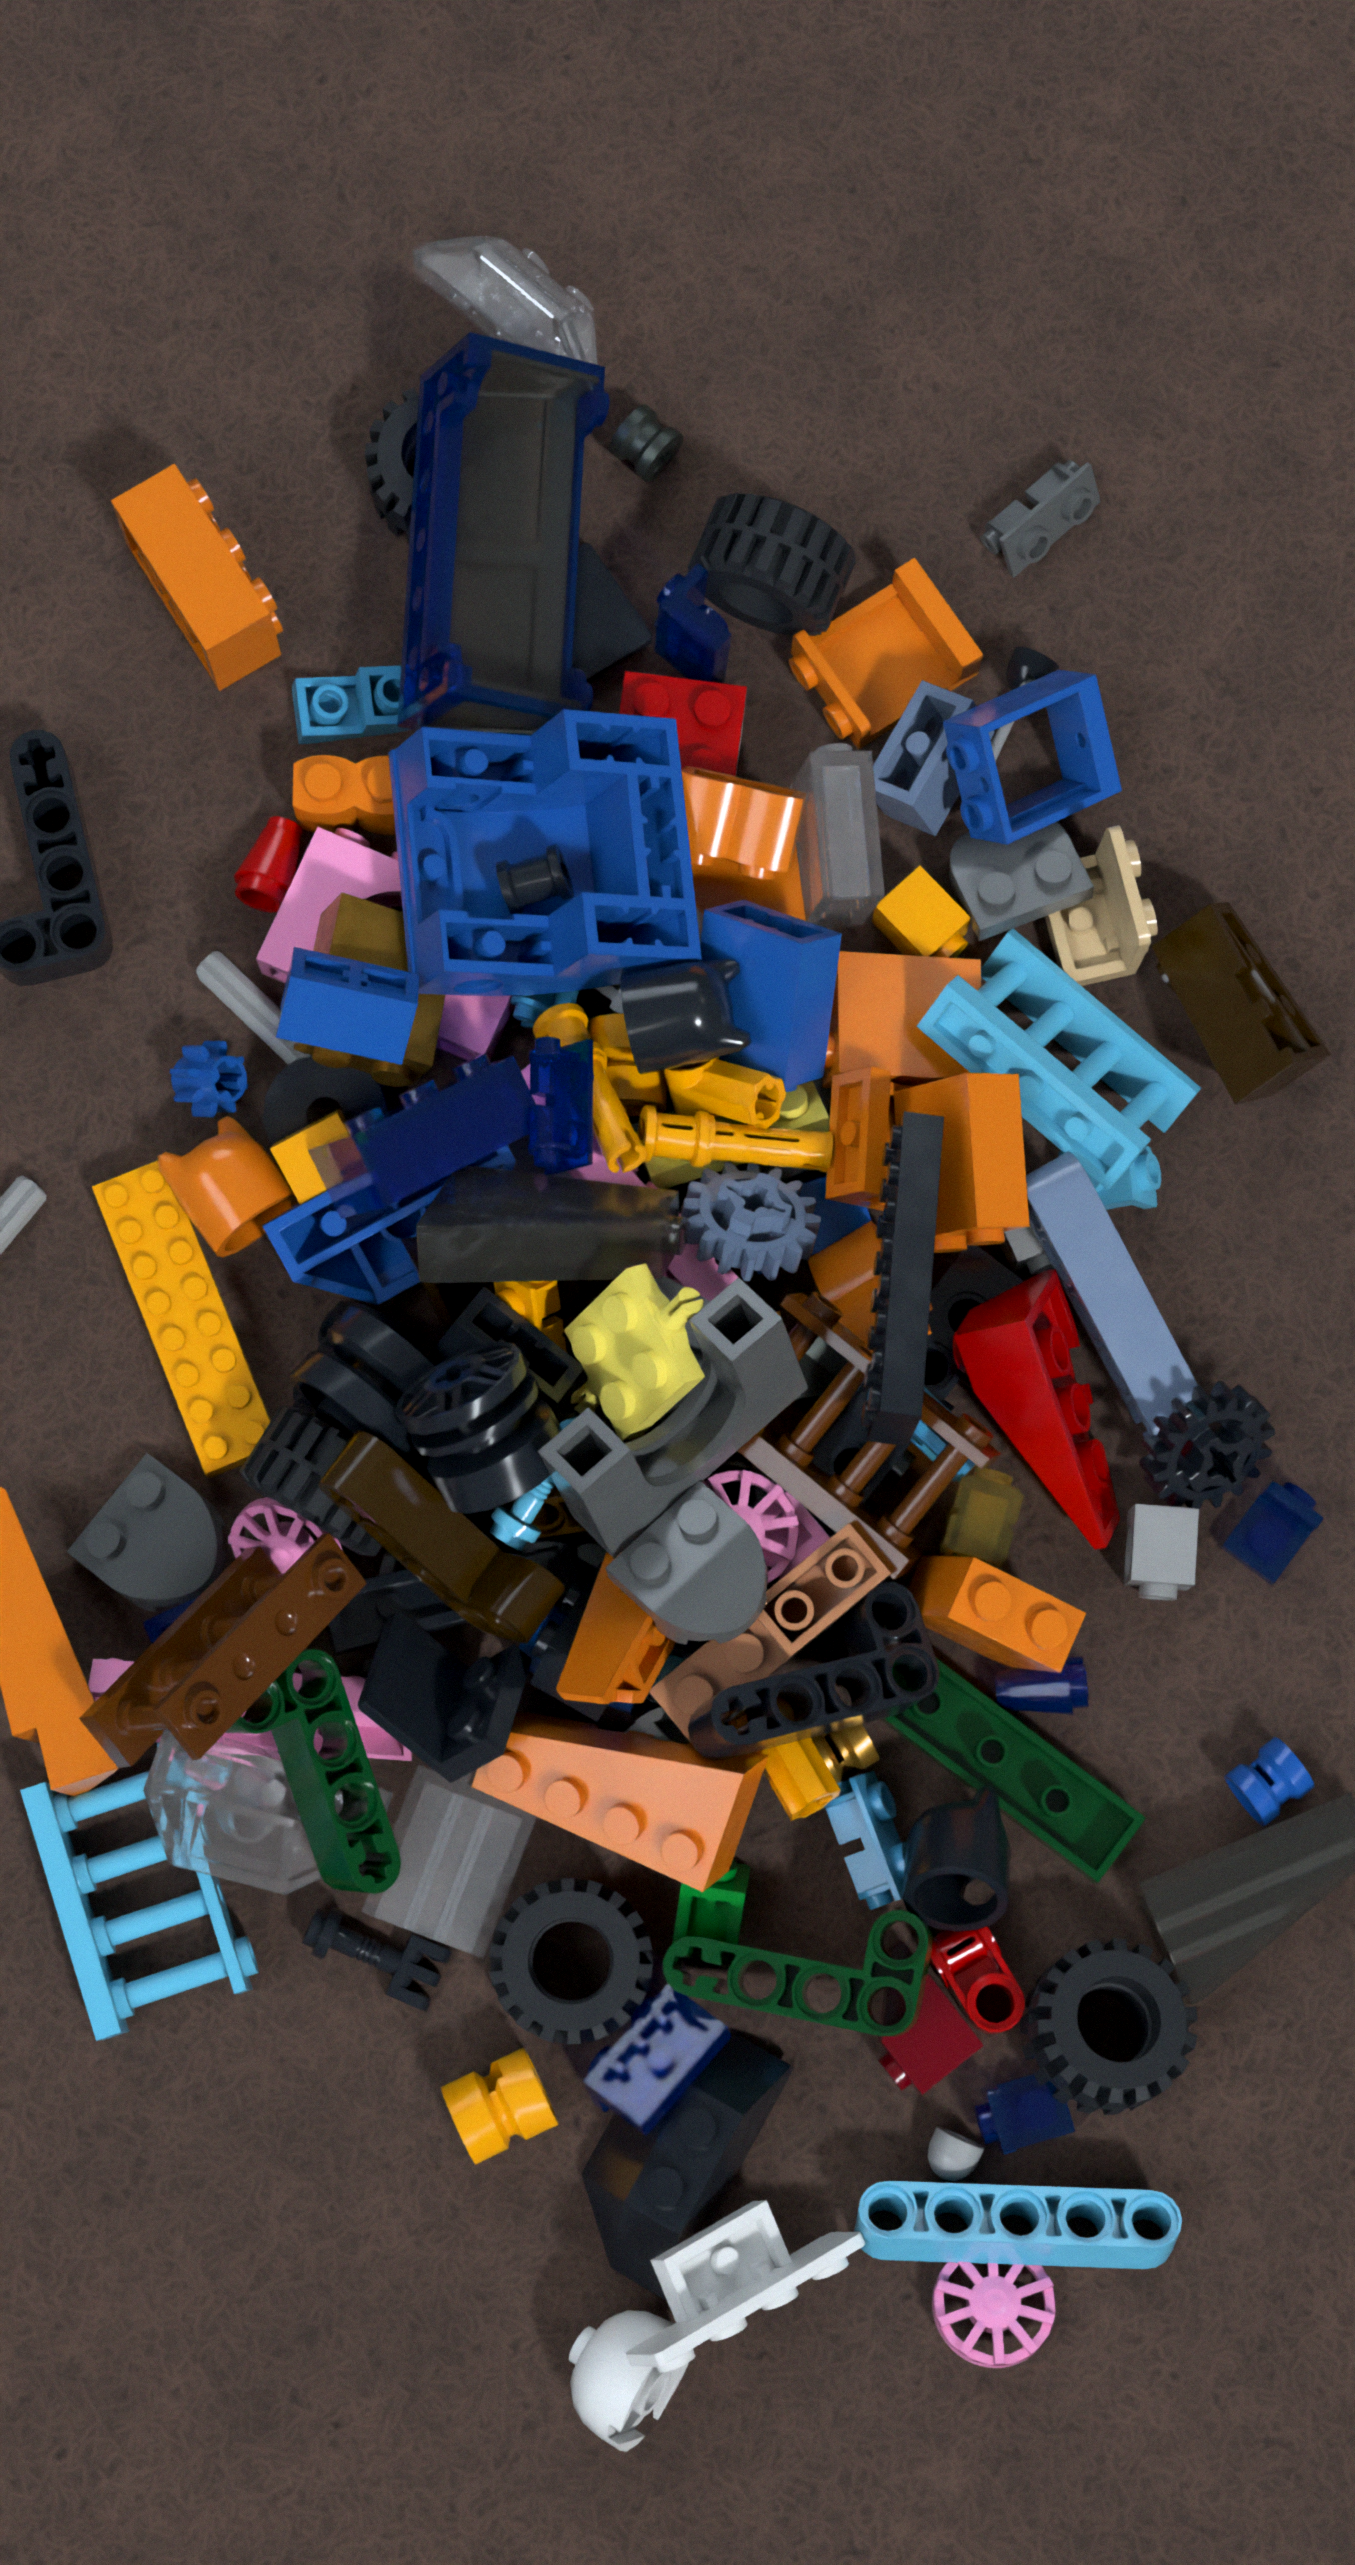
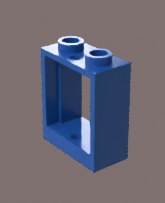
[943,670,1122,845]

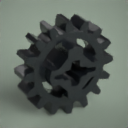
[1139,1381,1275,1509]

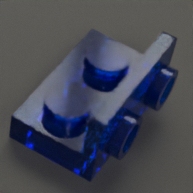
[654,563,732,683]
[583,1984,731,2136]

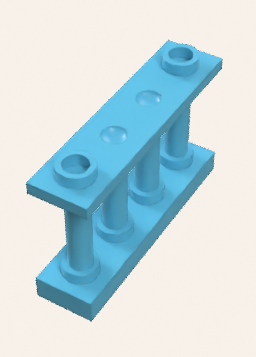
[916,928,1201,1190]
[20,1740,259,2041]

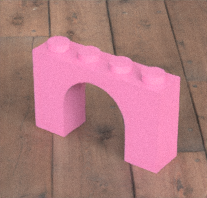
[256,827,515,1068]

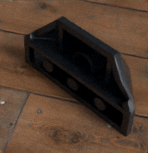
[581,2035,795,2301]

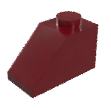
[878,1941,984,2095]

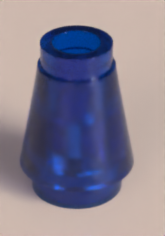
[995,1656,1089,1715]

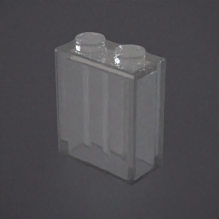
[789,743,885,931]
[362,1765,539,1959]

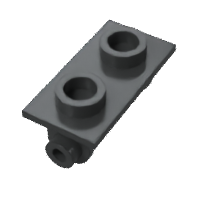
[980,460,1101,578]

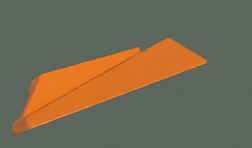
[556,1479,705,1704]
[0,1487,118,1796]

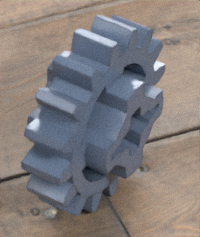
[679,1161,821,1281]

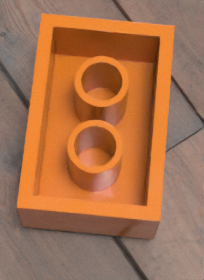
[111,463,283,691]

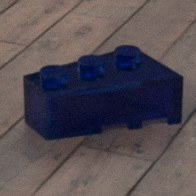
[308,1053,546,1219]

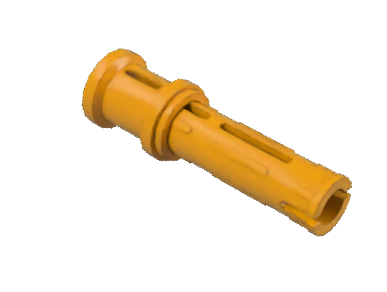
[533,1003,647,1173]
[637,1105,833,1172]

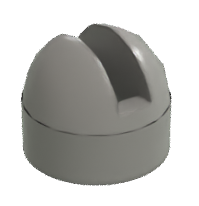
[928,2126,985,2181]

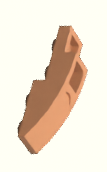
[649,1523,891,1742]

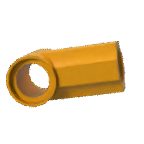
[664,1057,786,1130]
[728,1696,840,1821]

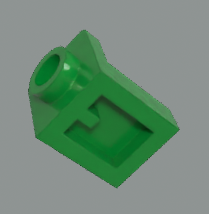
[672,1859,750,1963]

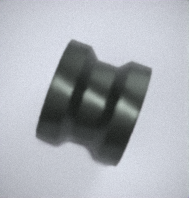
[608,404,684,483]

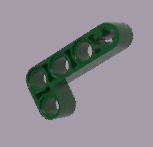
[225,1649,401,1894]
[663,1910,932,2037]

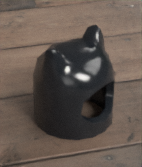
[620,959,751,1075]
[902,1786,1011,1932]

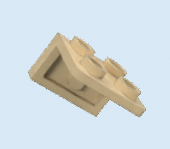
[1045,825,1158,986]

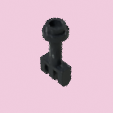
[302,1907,452,2012]

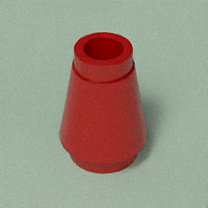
[234,816,303,913]

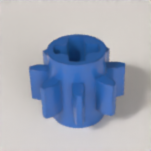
[170,1041,248,1118]

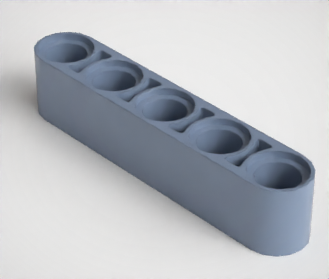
[1026,1151,1198,1438]

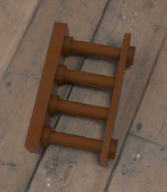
[737,1291,1001,1580]
[79,1533,367,1768]

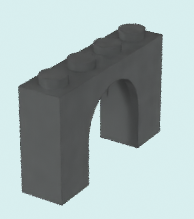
[538,1277,808,1559]

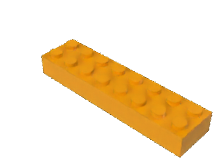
[92,1160,271,1478]

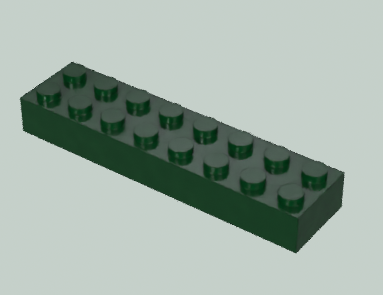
[838,1624,1146,1883]

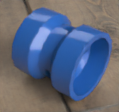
[1224,1737,1315,1826]

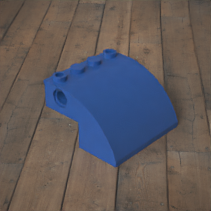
[388,709,702,996]

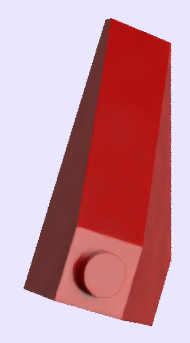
[953,1269,1120,1550]

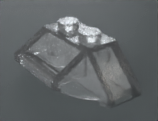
[412,236,600,424]
[143,1729,393,1895]

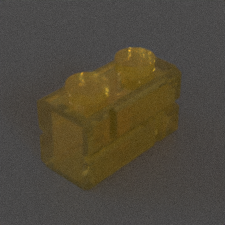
[934,1467,1024,1569]

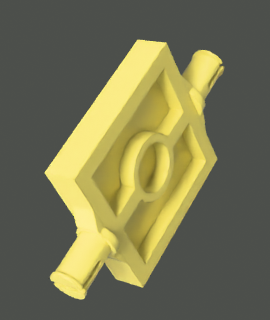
[564,1263,705,1442]

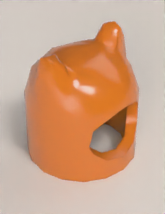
[157,1116,298,1257]

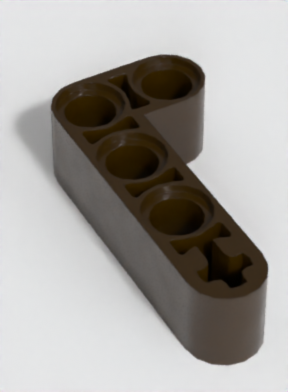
[318,1430,565,1644]

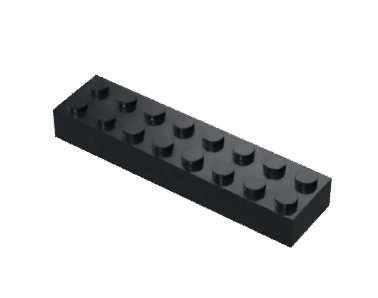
[861,1111,944,1446]

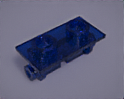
[528,1037,594,1176]

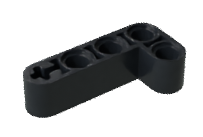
[0,730,113,986]
[688,1582,940,1760]

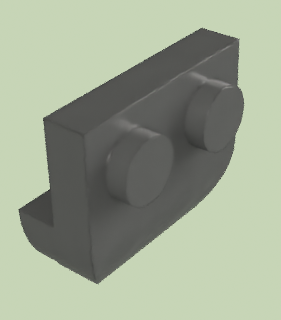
[949,822,1094,941]
[67,1453,226,1612]
[605,1480,768,1645]

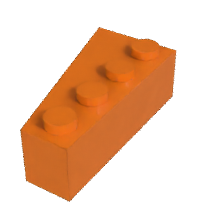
[472,1711,769,1892]

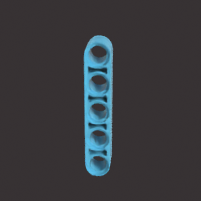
[854,2181,1182,2269]

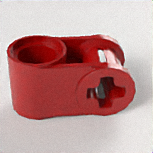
[917,1926,1025,2034]

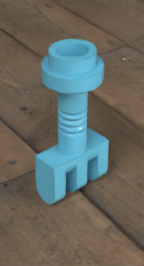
[489,1417,577,1551]

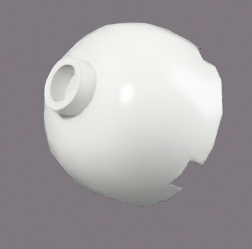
[569,2310,689,2452]

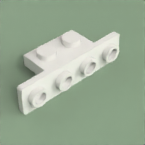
[626,2200,865,2373]

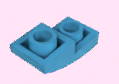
[292,665,426,744]

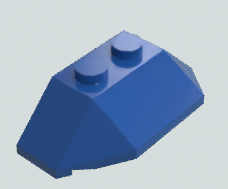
[262,1105,516,1305]

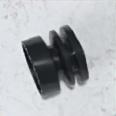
[395,1342,563,1514]

